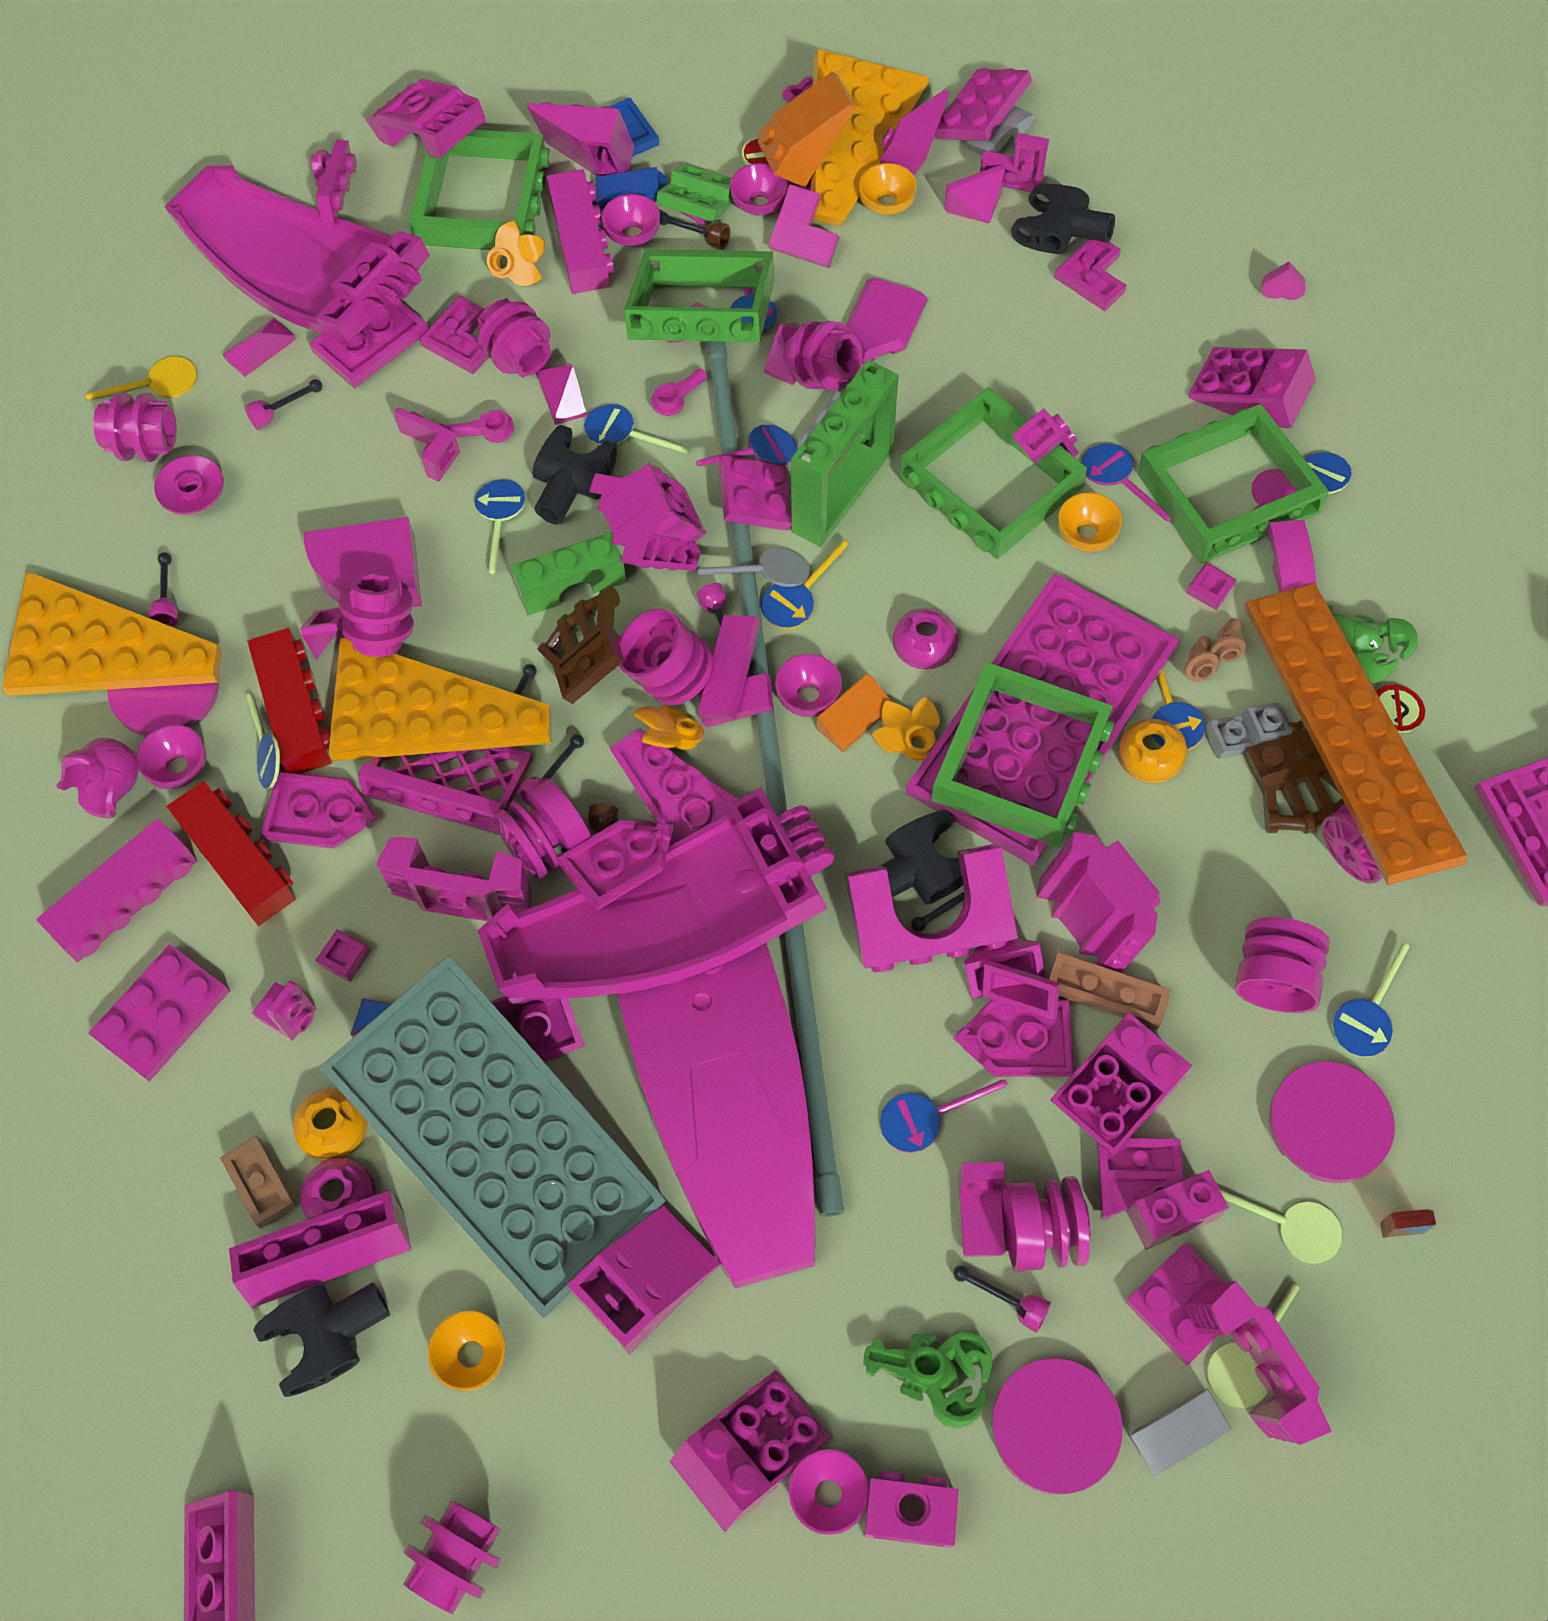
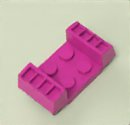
[365,79,486,158]
[376,837,532,921]
[1185,1281,1332,1445]

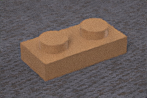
[220,1136,296,1229]

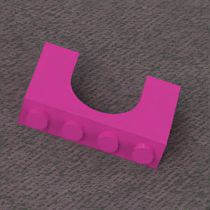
[844,844,1018,972]

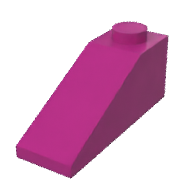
[880,89,950,175]

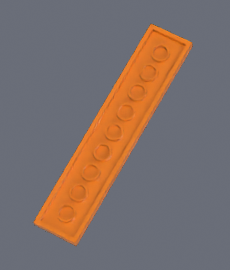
[1246,583,1467,885]

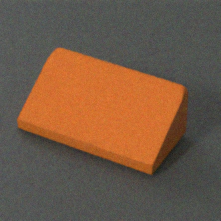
[817,673,891,752]

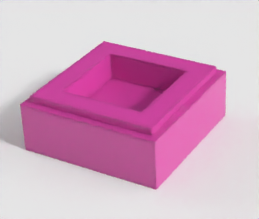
[1186,562,1237,611]
[315,929,371,982]

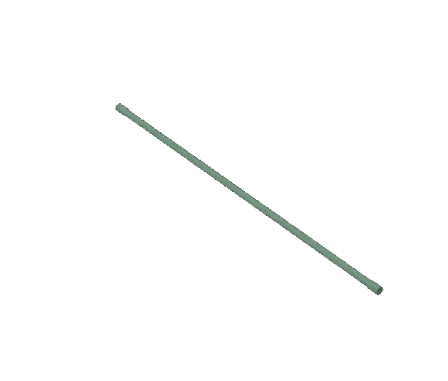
[705,341,844,1217]

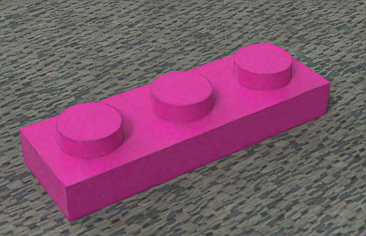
[316,140,357,224]

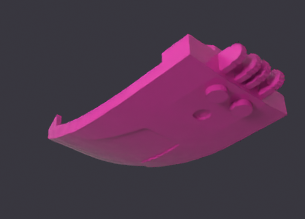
[164,166,430,343]
[477,787,835,999]
[617,943,816,1288]

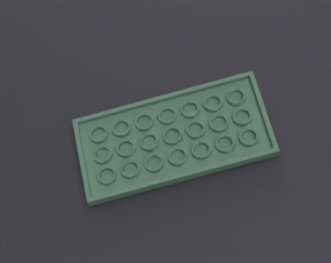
[319,955,666,1318]

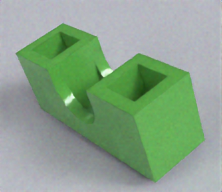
[511,532,627,616]

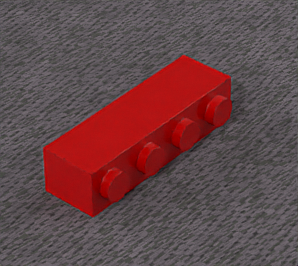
[247,627,332,774]
[166,780,296,927]

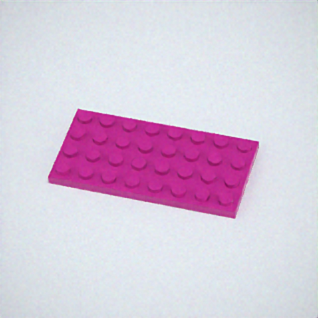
[905,573,1180,867]

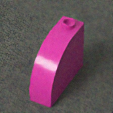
[304,517,422,607]

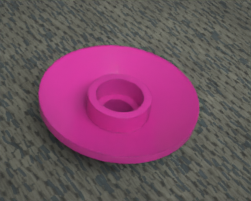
[154,456,224,515]

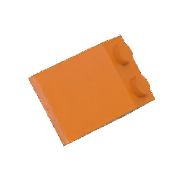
[758,72,856,187]

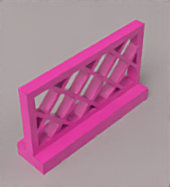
[358,747,532,835]

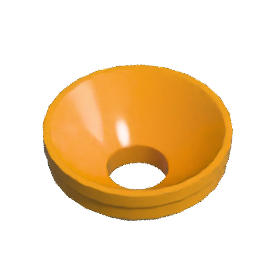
[859,163,917,216]
[1058,492,1123,552]
[1119,719,1187,783]
[293,1088,368,1162]
[428,1311,506,1392]

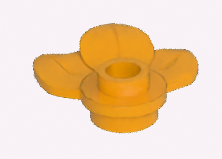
[487,221,545,286]
[872,697,940,761]
[633,705,704,750]

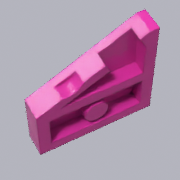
[1096,1138,1183,1220]

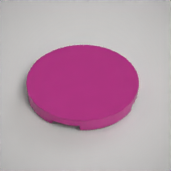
[107,678,219,737]
[1269,1061,1395,1183]
[991,1358,1123,1495]

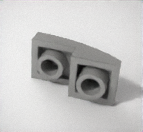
[967,105,1036,155]
[1205,703,1293,759]
[1131,1388,1231,1476]

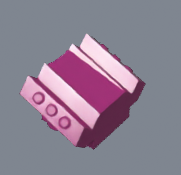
[589,463,707,571]
[1037,832,1160,973]

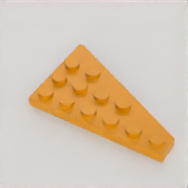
[811,49,929,227]
[2,573,222,696]
[329,638,552,761]

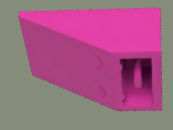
[528,102,634,177]
[1188,347,1316,428]
[1050,1013,1192,1155]
[567,1205,720,1355]
[669,1370,831,1532]

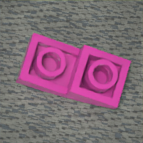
[1267,520,1316,593]

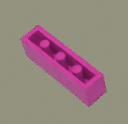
[547,169,614,294]
[36,818,197,963]
[229,1190,412,1308]

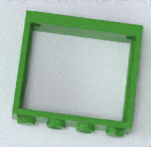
[409,129,550,250]
[624,249,775,342]
[791,359,899,548]
[900,387,1087,559]
[1137,404,1329,564]
[931,662,1115,848]

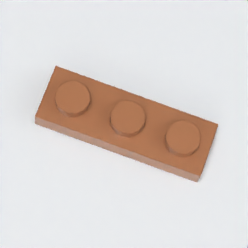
[1049,952,1171,1030]

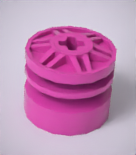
[618,609,714,706]
[493,778,591,880]
[1322,805,1383,884]
[1235,917,1330,1013]
[1002,1176,1091,1272]

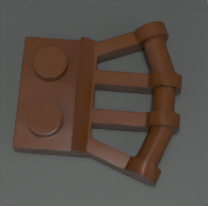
[537,586,624,704]
[1243,729,1345,834]

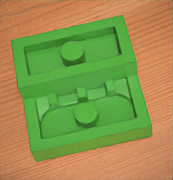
[656,163,733,222]

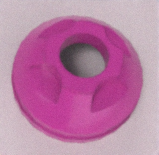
[730,163,788,216]
[602,194,660,246]
[893,608,958,670]
[775,654,842,717]
[136,725,206,789]
[300,1158,376,1219]
[788,1449,869,1535]

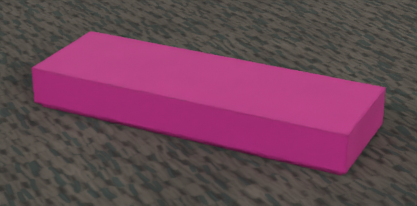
[698,615,760,721]

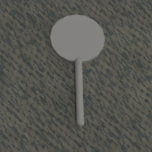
[697,548,810,587]

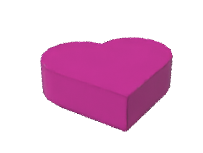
[1262,261,1305,300]

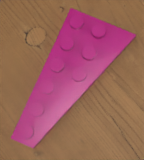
[609,728,738,844]

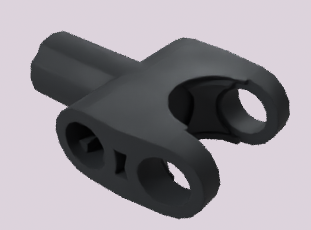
[1011,183,1115,254]
[532,425,617,524]
[880,810,963,905]
[253,1282,390,1397]

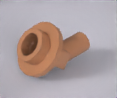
[1210,618,1246,662]
[1184,636,1219,682]

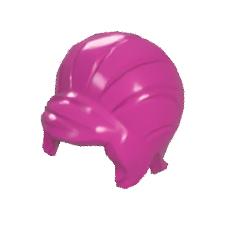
[56,738,138,819]

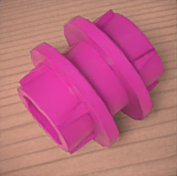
[477,298,551,378]
[783,321,864,390]
[93,392,177,462]
[339,571,414,657]
[403,1500,501,1614]

